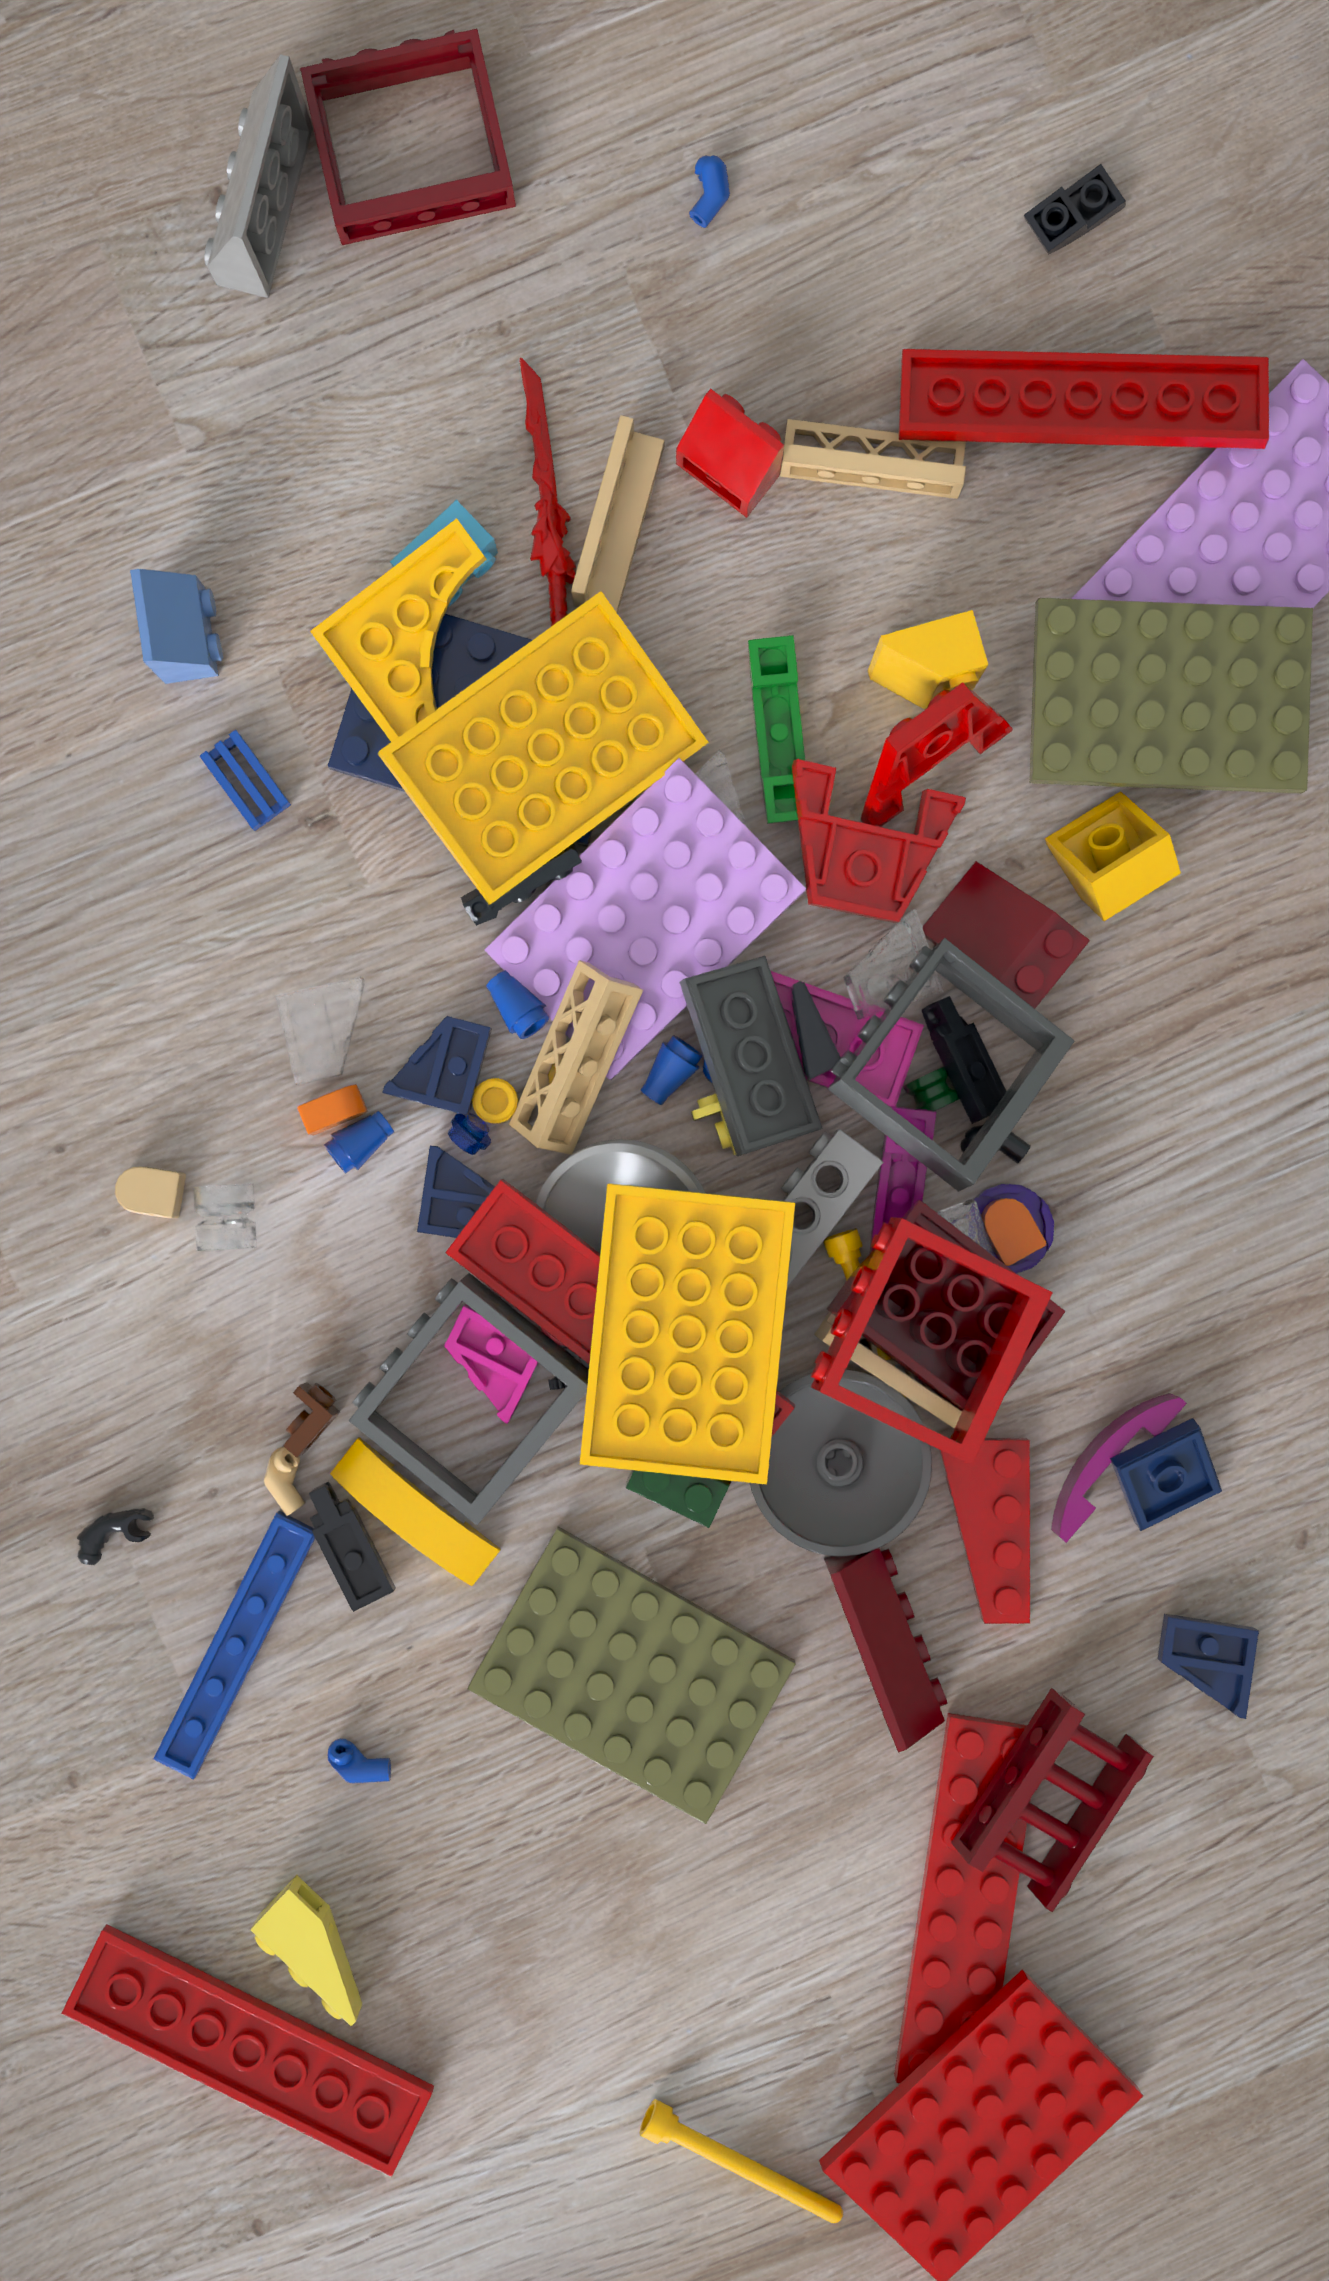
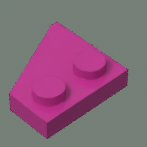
[444,1304,538,1424]

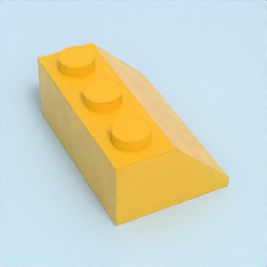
[867,610,988,710]

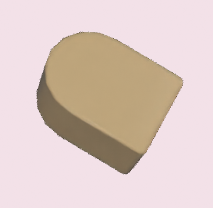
[115,1167,186,1218]

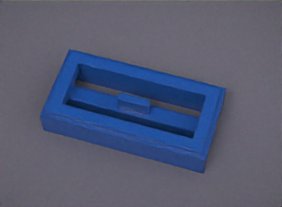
[200,730,291,831]

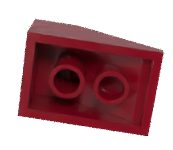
[919,861,1090,1009]

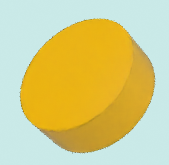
[472,1078,519,1124]

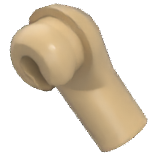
[264,1447,305,1516]

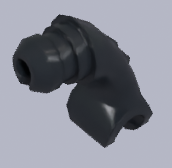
[77,1508,154,1565]

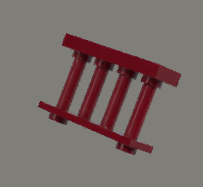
[951,1688,1154,1912]

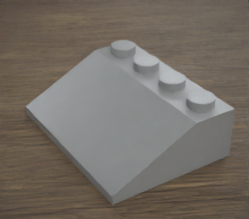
[204,54,313,298]

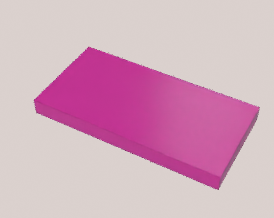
[771,971,924,1107]

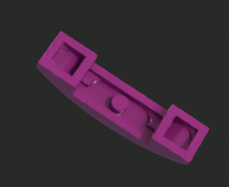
[869,1106,937,1254]
[1051,1393,1187,1543]

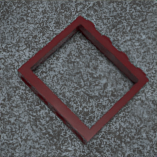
[300,28,516,246]

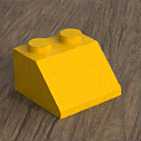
[1045,791,1181,921]

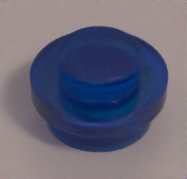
[448,1113,491,1155]

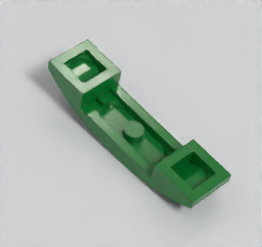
[748,635,805,824]

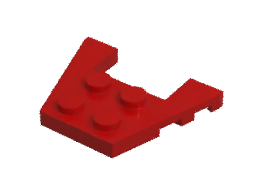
[860,682,1013,827]
[792,759,966,923]

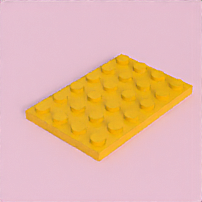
[378,591,709,905]
[580,1183,795,1485]

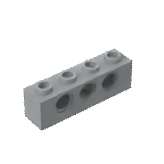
[781,1129,883,1288]

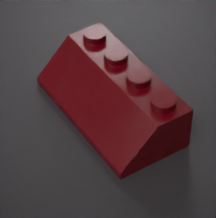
[824,1548,948,1753]

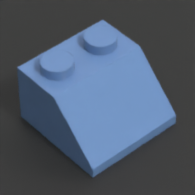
[130,569,223,684]

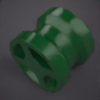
[903,1066,959,1111]

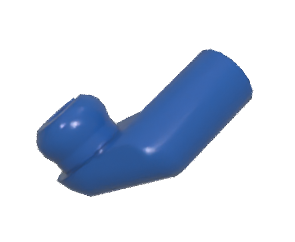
[689,155,730,228]
[327,1738,391,1783]

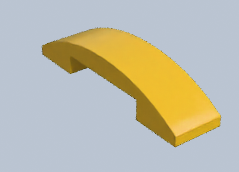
[330,1437,501,1586]

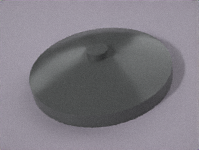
[749,1370,932,1556]

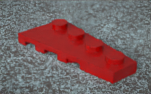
[939,1438,1030,1624]

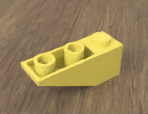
[251,1875,362,2026]

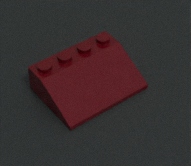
[827,1200,1066,1411]

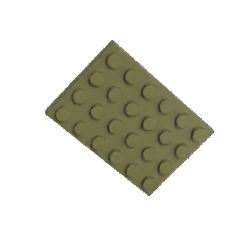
[1029,598,1313,793]
[467,1527,796,1824]

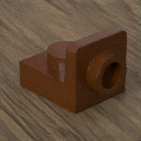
[283,1383,340,1458]

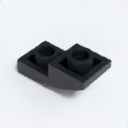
[1024,164,1126,255]

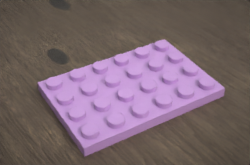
[485,758,806,1080]

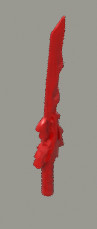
[520,358,576,626]

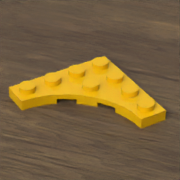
[310,518,487,742]

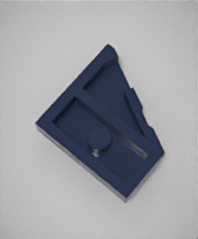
[382,1016,492,1116]
[417,1145,495,1238]
[1157,1614,1259,1719]

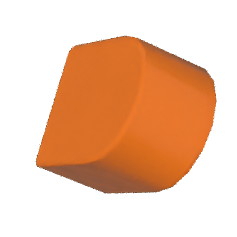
[297,1084,368,1136]
[980,1198,1046,1266]

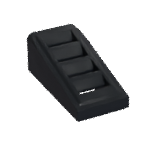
[790,981,841,1081]

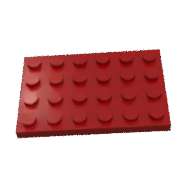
[819,1969,1143,2281]

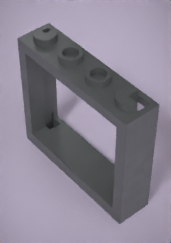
[828,938,1075,1192]
[349,1273,589,1525]

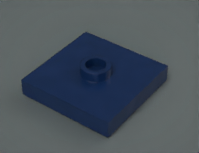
[1110,1418,1222,1531]

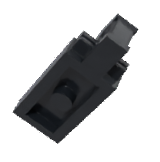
[461,843,582,926]
[921,996,1007,1124]
[309,1481,396,1612]

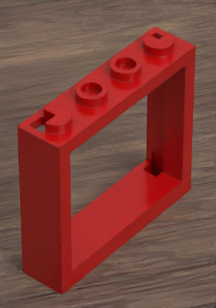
[811,1217,1053,1465]

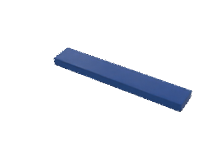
[153,1511,316,1780]

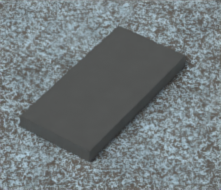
[679,956,823,1157]

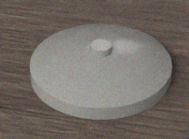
[535,1139,706,1253]

